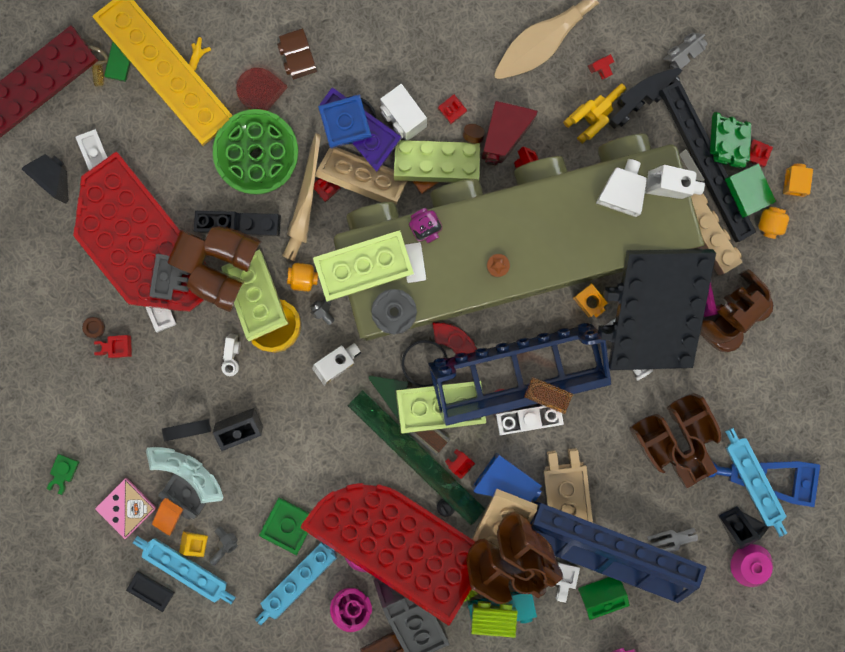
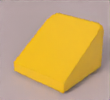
[179,531,208,557]

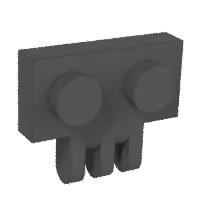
[149,254,191,301]

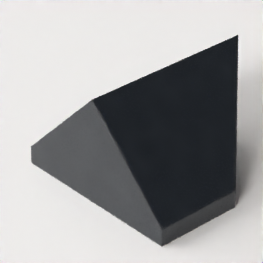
[718,506,770,549]

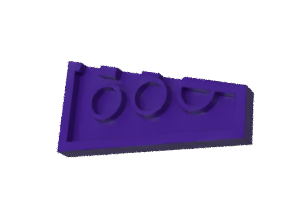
[320,87,402,172]

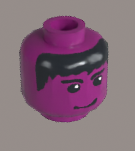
[409,208,442,244]

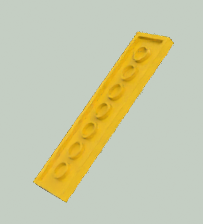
[92,0,233,146]

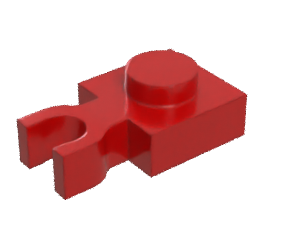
[94,335,132,358]

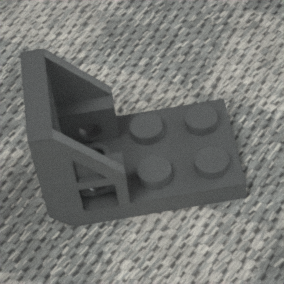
[373,579,450,652]

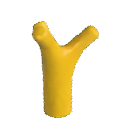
[189,37,211,71]

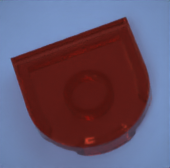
[236,68,288,111]

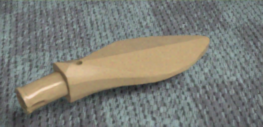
[495,0,600,79]
[282,133,321,261]

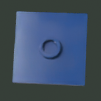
[318,94,372,149]

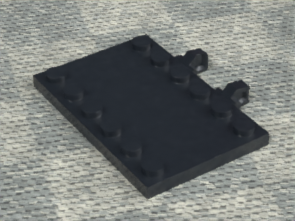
[598,249,716,371]

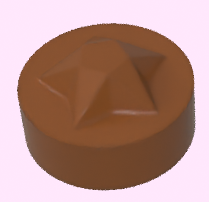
[487,254,510,277]

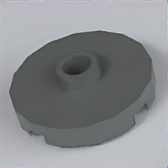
[371,289,417,335]

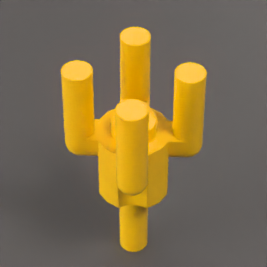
[563,83,626,144]

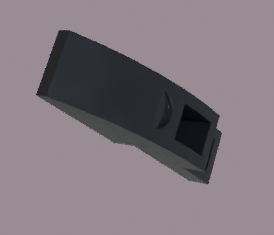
[608,68,683,129]
[194,210,281,237]

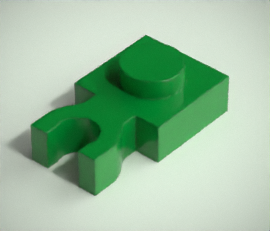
[46,454,79,495]

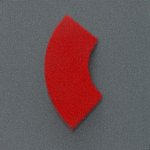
[433,322,477,354]

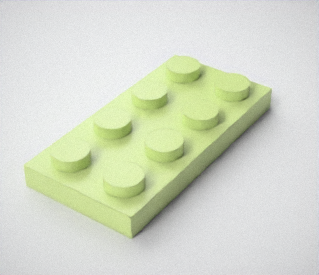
[394,140,480,183]
[313,230,414,302]
[221,249,288,341]
[396,381,486,433]

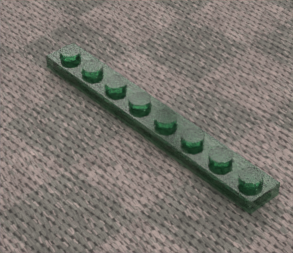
[347,390,485,525]

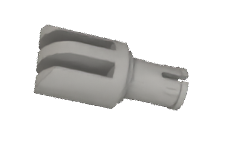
[647,528,698,553]

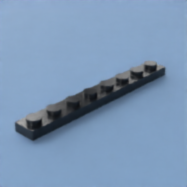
[659,80,756,243]

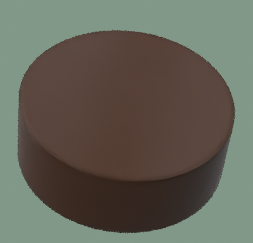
[462,124,485,144]
[82,317,105,338]

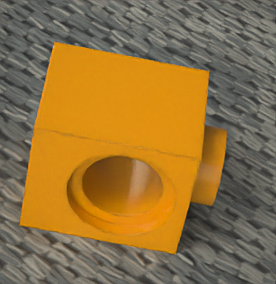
[783,163,813,197]
[573,284,608,318]

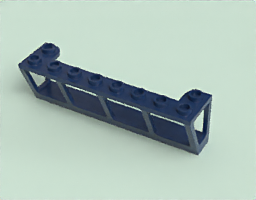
[428,323,612,426]
[531,501,706,603]

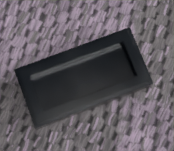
[126,571,175,612]

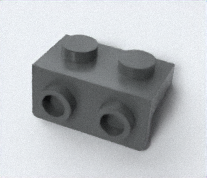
[158,474,207,519]

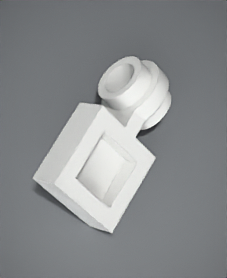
[221,333,241,376]

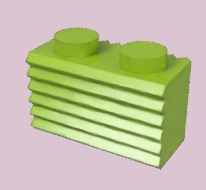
[471,601,518,638]

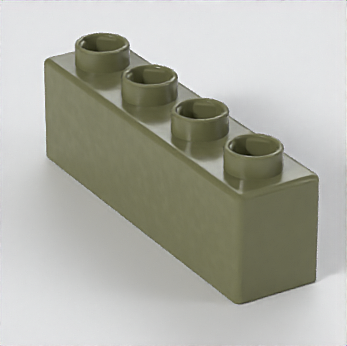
[333,133,704,341]

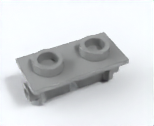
[663,32,707,69]

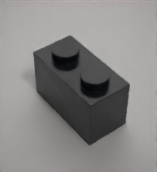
[213,408,263,451]

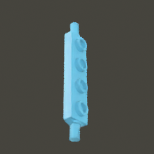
[725,428,787,537]
[133,536,236,605]
[255,542,337,625]

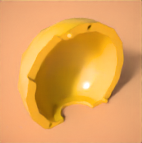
[251,300,301,353]

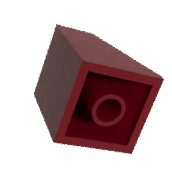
[482,101,538,165]

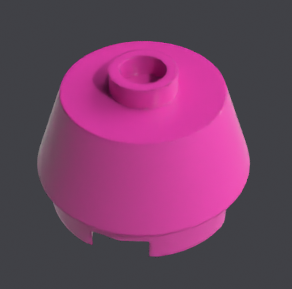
[731,544,773,587]
[330,588,372,632]

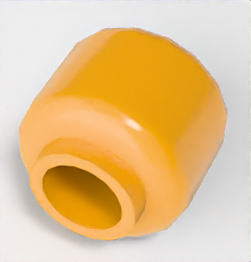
[758,206,789,239]
[287,263,318,292]

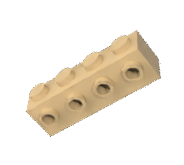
[691,193,743,276]

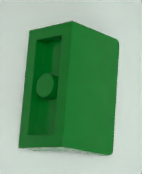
[578,577,630,620]

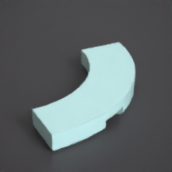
[146,447,223,503]

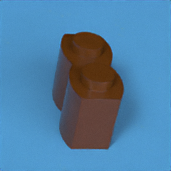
[277,28,317,80]

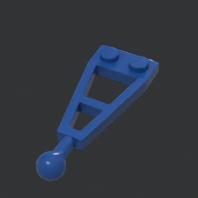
[708,461,820,507]

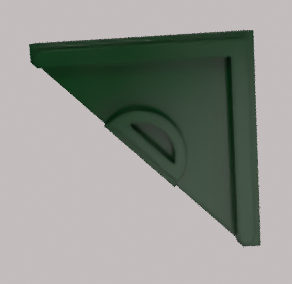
[369,376,408,420]

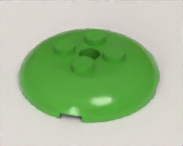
[213,109,298,195]

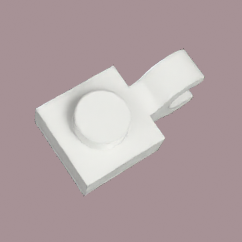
[556,562,580,603]

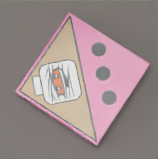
[95,478,157,539]

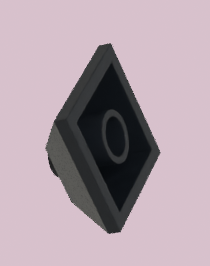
[21,154,69,204]

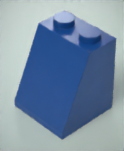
[472,453,542,502]

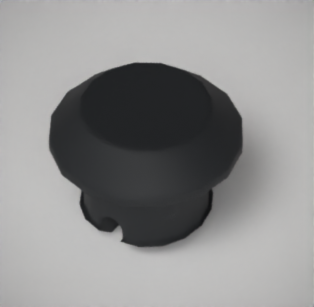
[437,498,456,517]

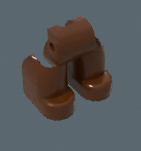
[167,226,262,312]
[700,269,774,353]
[629,393,721,488]
[466,512,563,604]

